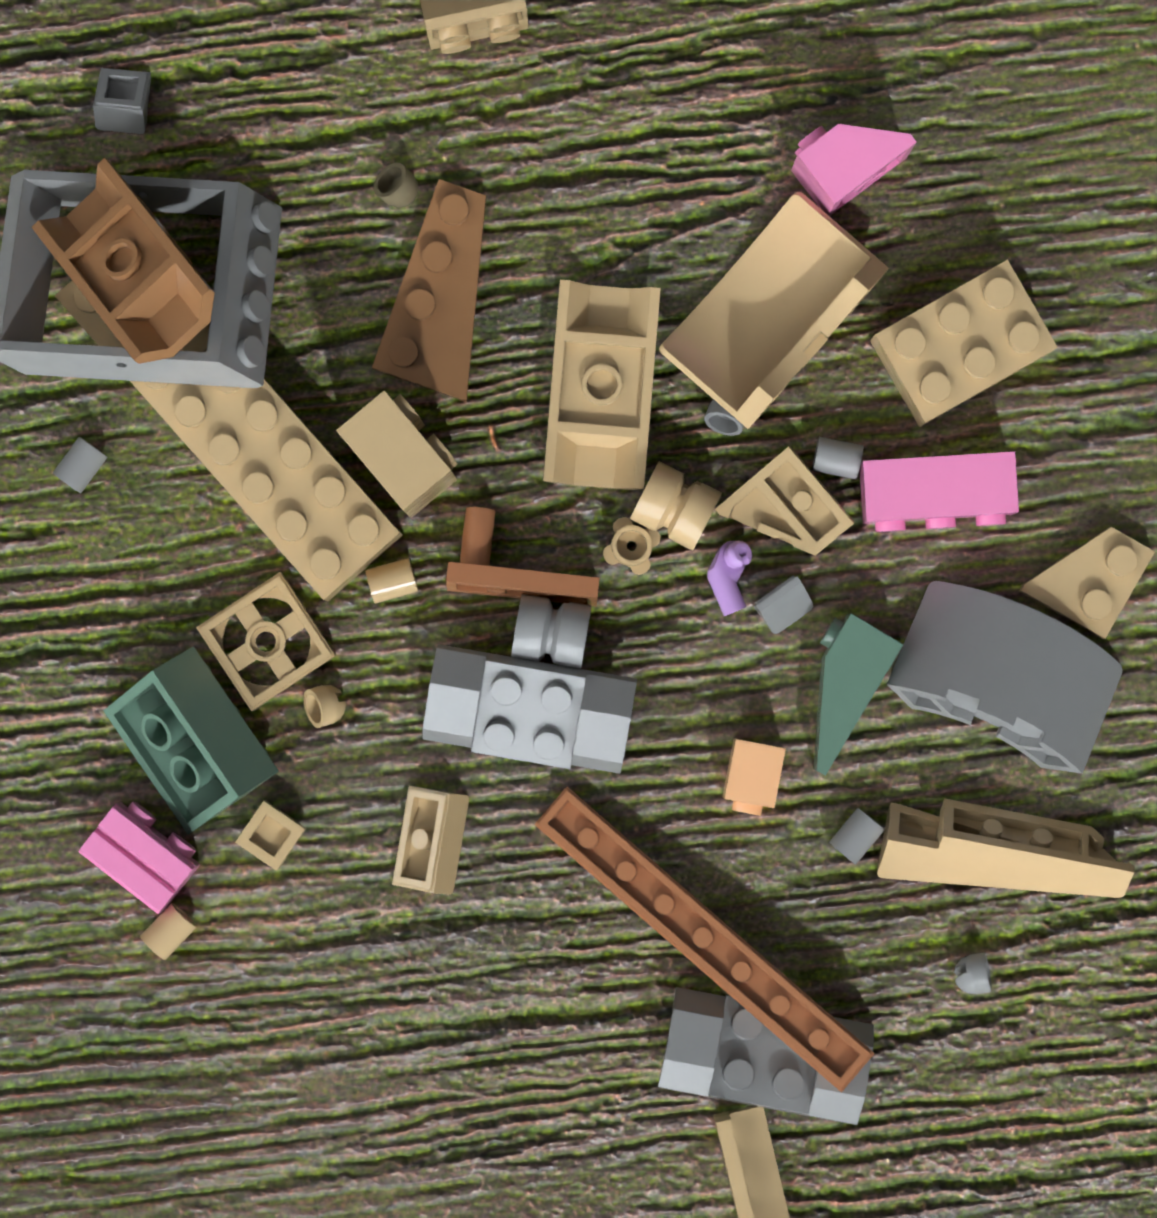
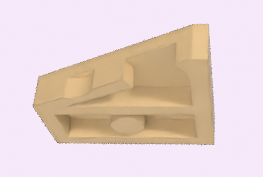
[715,446,855,556]
[1019,527,1155,639]

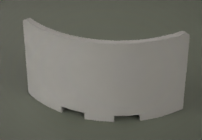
[887,581,1122,774]

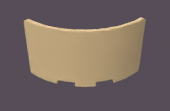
[659,192,889,429]

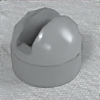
[704,399,744,436]
[954,952,992,994]

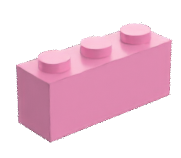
[859,452,1019,532]

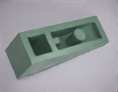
[813,613,903,776]

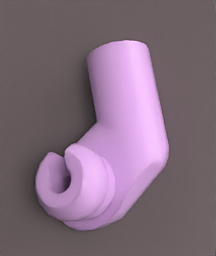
[707,540,752,616]

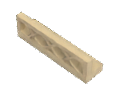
[713,1105,790,1218]

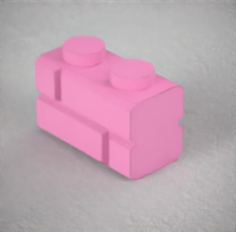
[78,801,200,914]

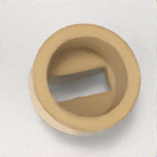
[303,685,347,728]

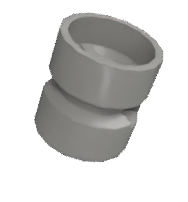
[511,594,592,669]

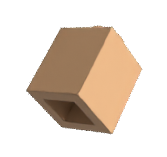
[722,738,786,816]

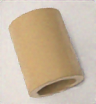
[365,558,419,604]
[140,903,197,960]

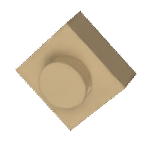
[235,800,307,871]

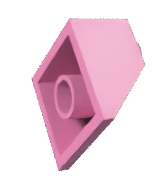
[791,124,916,216]

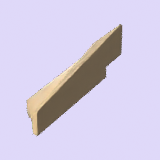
[877,798,1135,898]

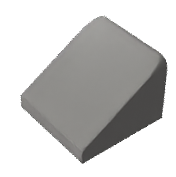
[93,68,151,134]
[753,575,813,634]

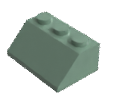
[103,646,279,835]

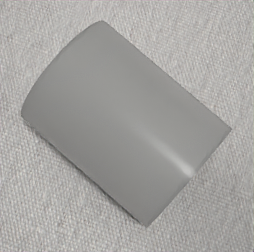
[812,436,864,480]
[53,437,108,493]
[829,808,884,865]

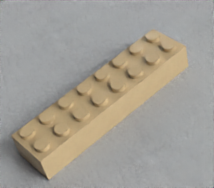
[55,281,403,601]

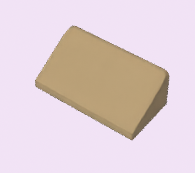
[392,785,469,894]

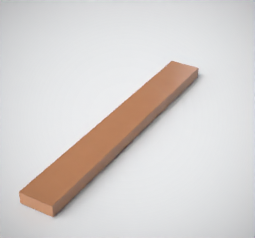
[534,787,875,1093]

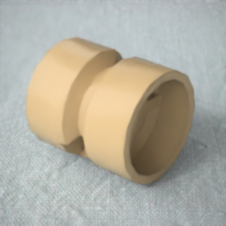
[630,461,722,551]

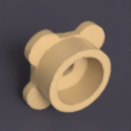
[603,517,660,575]

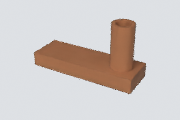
[446,507,600,607]

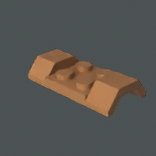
[31,158,215,364]

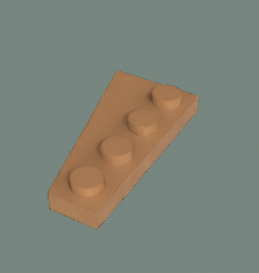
[372,179,487,403]

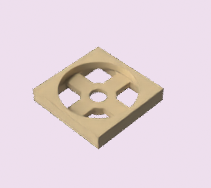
[196,572,337,711]

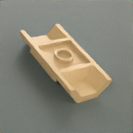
[543,280,661,490]

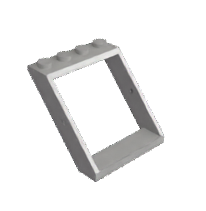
[0,170,282,388]

